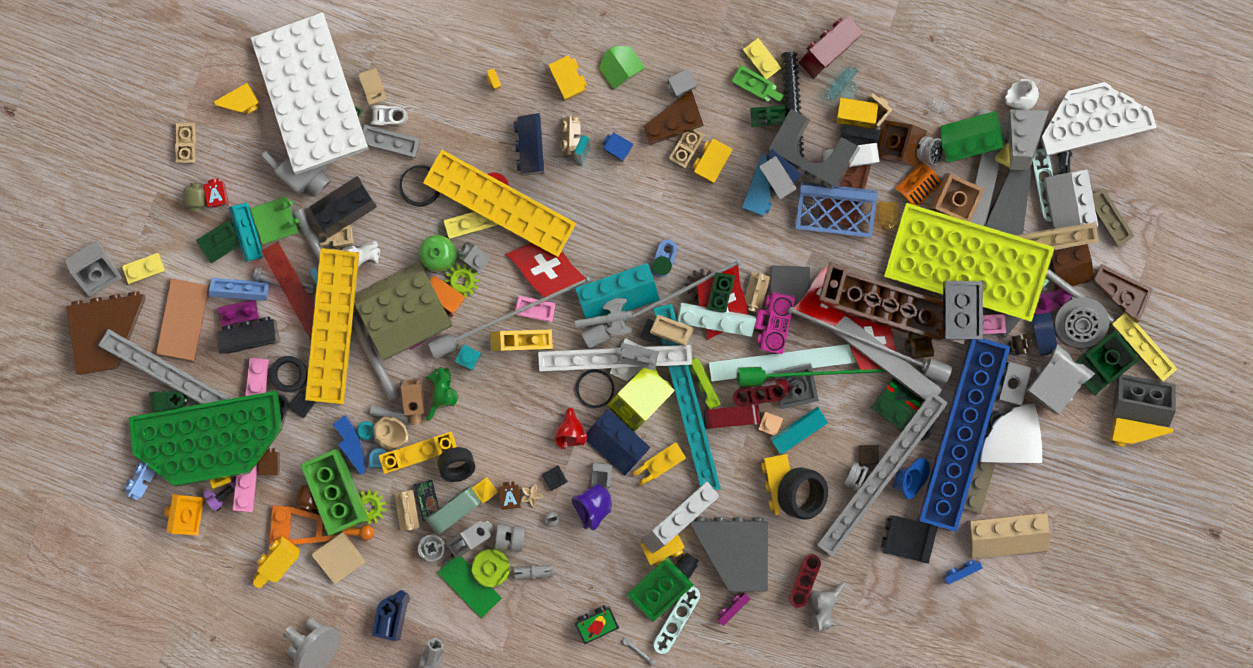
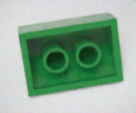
[941,111,1006,163]

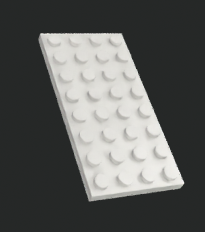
[251,13,369,175]

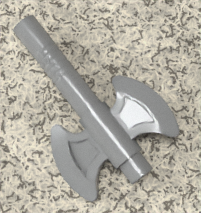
[575,298,633,335]

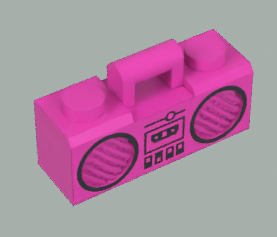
[754,291,795,354]

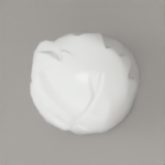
[1005,79,1039,110]

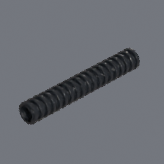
[781,52,805,162]

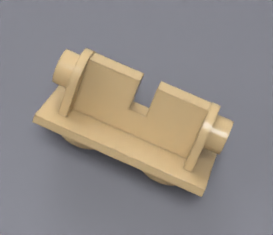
[560,116,581,156]
[745,272,770,313]
[394,490,420,531]

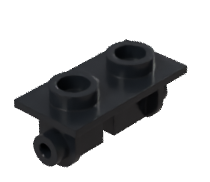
[840,124,880,145]

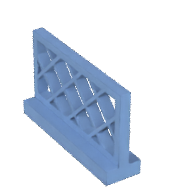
[796,182,878,238]

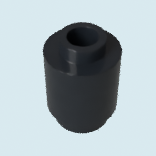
[675,552,699,579]

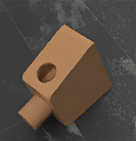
[401,378,425,425]

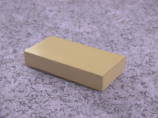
[650,315,694,346]

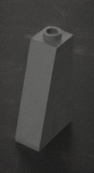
[985,168,1031,235]

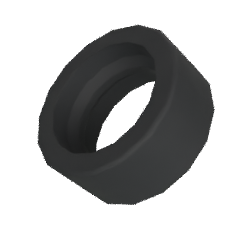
[270,356,307,392]
[437,447,476,482]

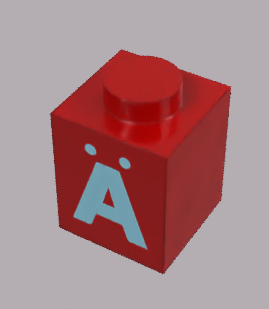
[203,178,229,208]

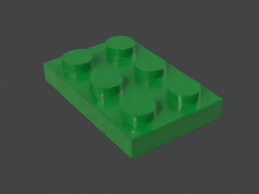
[627,557,694,622]

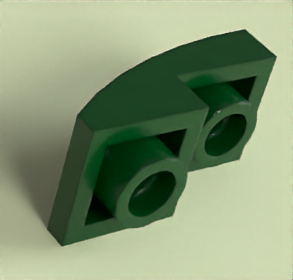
[707,272,735,312]

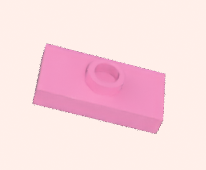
[515,296,556,322]

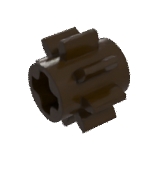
[1008,334,1033,355]

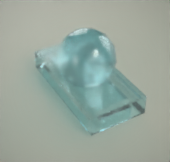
[825,66,858,100]

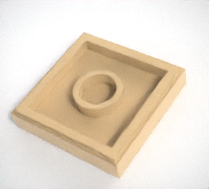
[311,531,366,584]

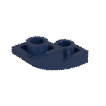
[1032,312,1057,356]

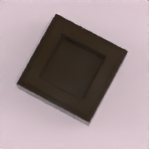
[858,445,879,465]

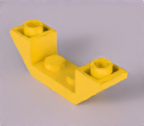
[379,431,457,474]

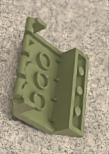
[355,262,453,360]

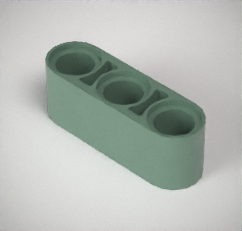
[426,486,481,535]

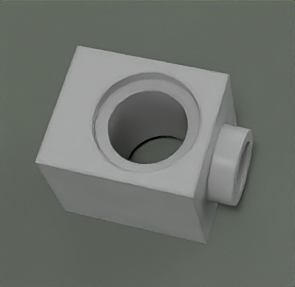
[666,68,697,98]

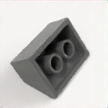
[1113,374,1176,427]

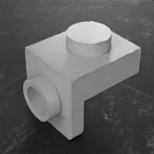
[457,241,491,273]

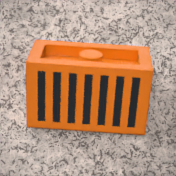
[895,162,941,206]

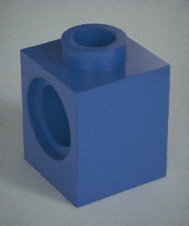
[602,132,633,161]

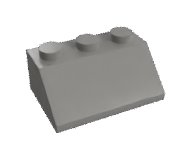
[1043,170,1098,229]

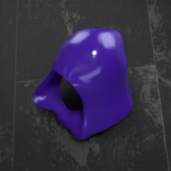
[571,484,612,530]

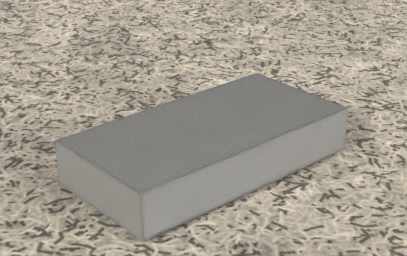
[759,156,797,199]

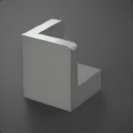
[591,463,612,488]

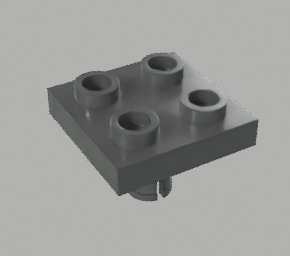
[773,363,819,409]

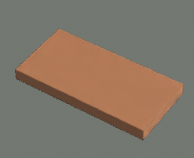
[156,278,210,361]

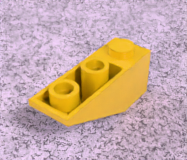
[761,454,790,515]

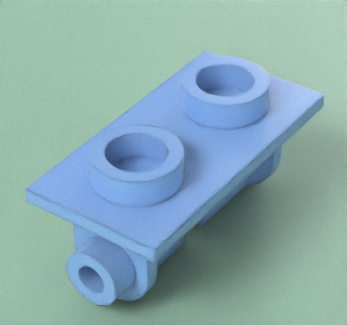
[124,462,156,500]

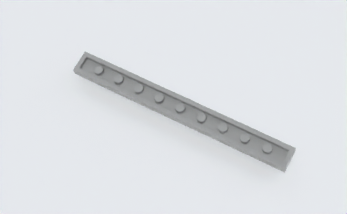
[818,391,948,557]

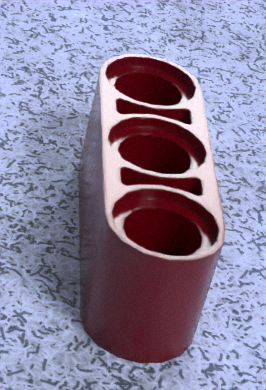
[733,379,790,406]
[704,404,761,429]
[789,554,821,608]

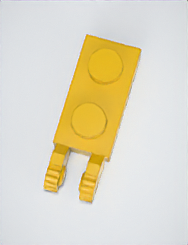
[632,442,686,486]

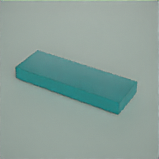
[229,202,264,262]
[770,407,828,455]

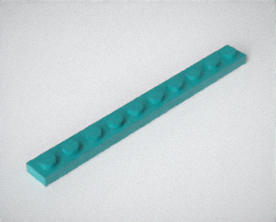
[653,303,721,491]

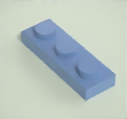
[209,278,269,301]

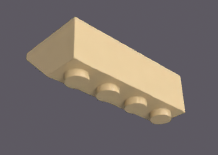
[968,512,1049,559]

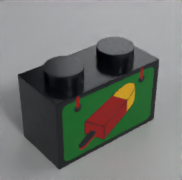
[575,605,619,645]

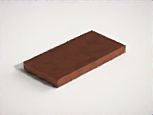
[819,164,871,227]

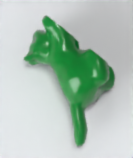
[425,367,458,421]

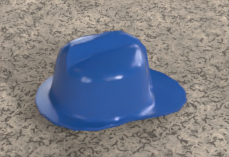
[892,458,930,499]

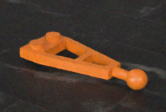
[269,505,374,545]

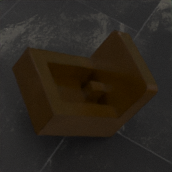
[905,333,934,359]

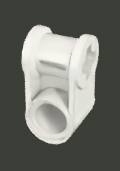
[370,105,408,126]

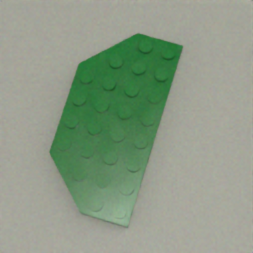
[129,391,282,487]

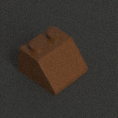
[877,120,927,167]
[1050,244,1094,290]

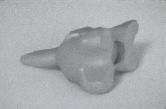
[809,582,846,632]

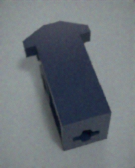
[371,590,410,641]

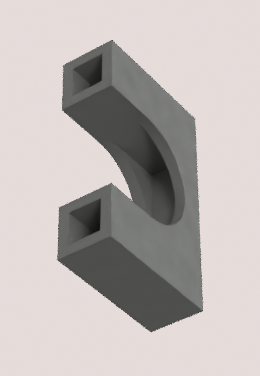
[769,109,860,189]

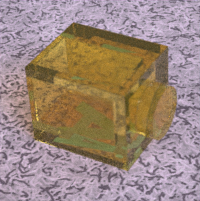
[877,202,898,230]

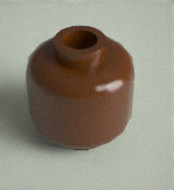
[295,484,318,513]

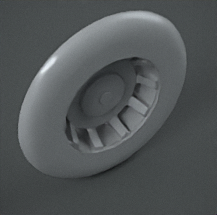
[1055,297,1109,348]

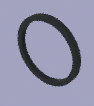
[576,370,615,408]

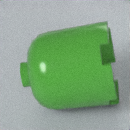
[418,235,457,273]

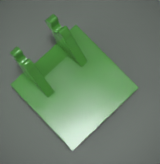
[250,196,300,245]

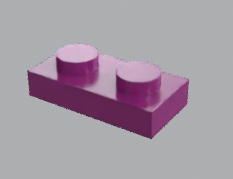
[717,593,750,626]

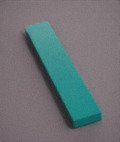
[574,135,590,166]

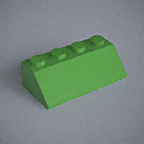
[300,449,369,536]

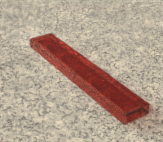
[261,241,315,340]

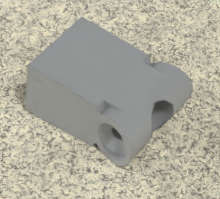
[1025,344,1095,415]

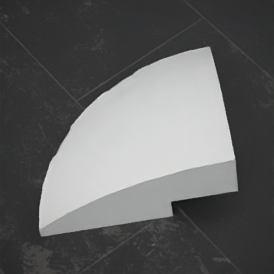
[980,403,1042,463]

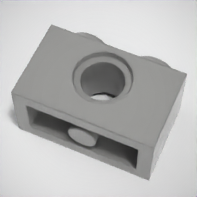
[997,362,1031,405]

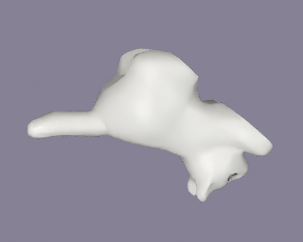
[342,241,381,267]

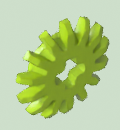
[445,264,479,298]
[361,490,386,524]

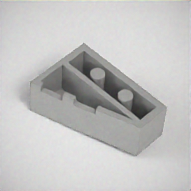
[1007,109,1049,170]

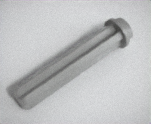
[253,267,314,295]

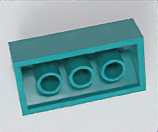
[575,263,660,318]

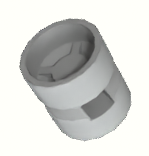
[495,524,525,552]

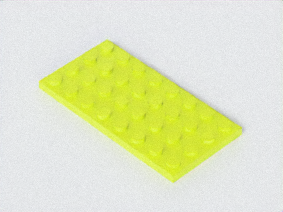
[884,203,1055,322]

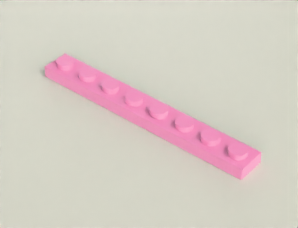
[233,358,270,513]

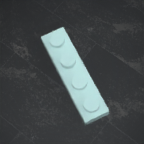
[677,303,756,337]

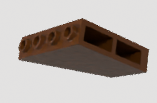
[66,291,146,375]

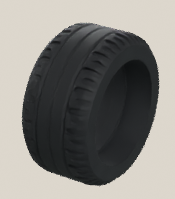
[777,467,829,520]

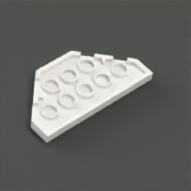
[1041,82,1157,156]

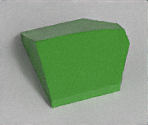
[599,46,645,90]

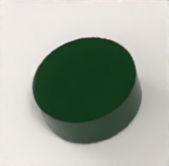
[653,256,672,276]

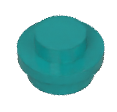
[357,421,374,440]

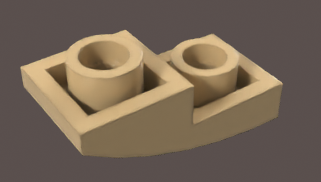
[175,122,196,163]
[669,129,705,168]

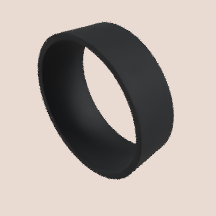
[399,165,440,207]

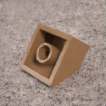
[929,173,984,222]

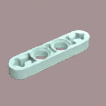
[1032,149,1053,223]
[654,586,700,654]

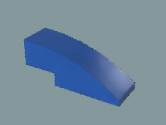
[333,415,366,475]

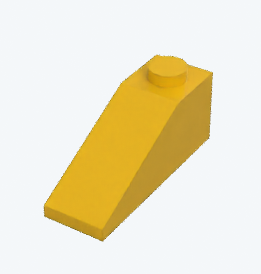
[490,330,553,352]
[1110,418,1174,447]

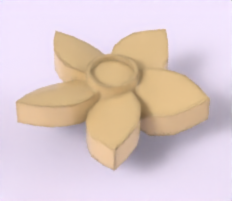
[521,484,543,507]

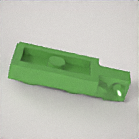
[731,65,784,103]

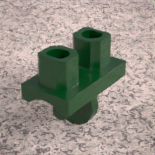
[750,105,785,127]

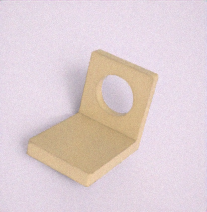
[358,68,387,105]
[868,93,893,129]

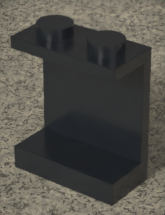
[880,515,938,564]

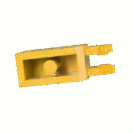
[253,536,300,588]

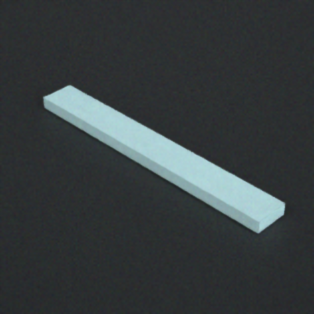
[709,344,856,382]

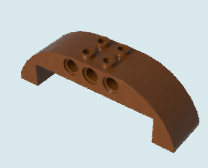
[819,262,965,345]

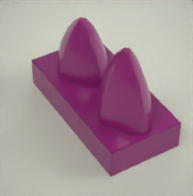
[1035,289,1072,315]
[218,300,260,327]

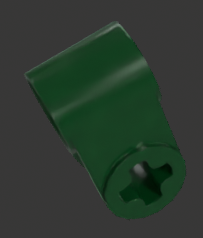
[149,391,188,412]

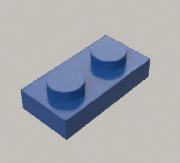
[943,559,983,585]

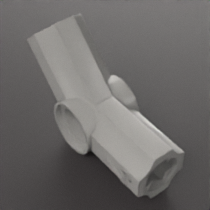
[419,637,444,668]

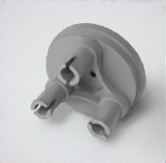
[283,618,341,668]

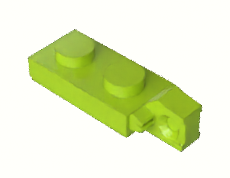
[689,357,721,409]

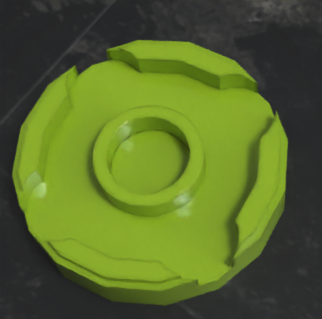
[472,549,510,587]

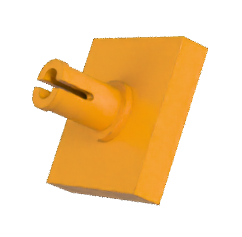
[164,494,204,536]

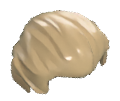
[373,417,408,449]

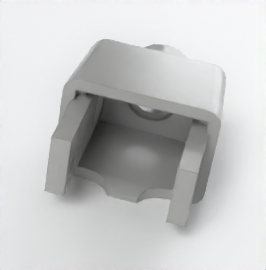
[262,151,331,197]

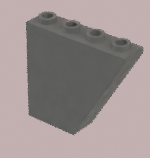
[690,517,768,591]

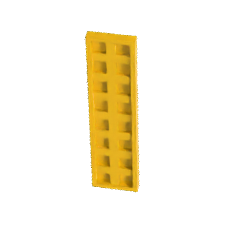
[423,149,577,257]
[305,248,360,404]

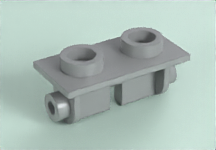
[617,343,659,370]

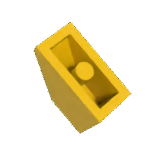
[214,83,261,115]

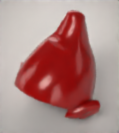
[554,408,587,450]

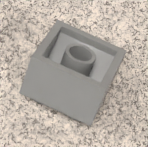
[65,240,122,297]

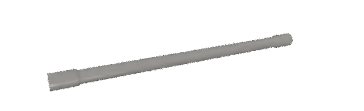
[293,209,399,401]

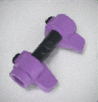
[203,477,237,511]

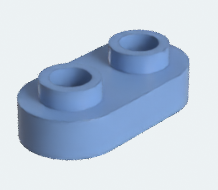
[652,240,677,277]

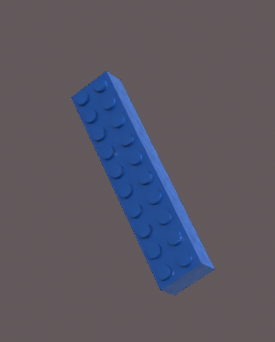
[917,339,1011,532]

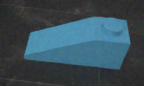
[741,154,772,217]

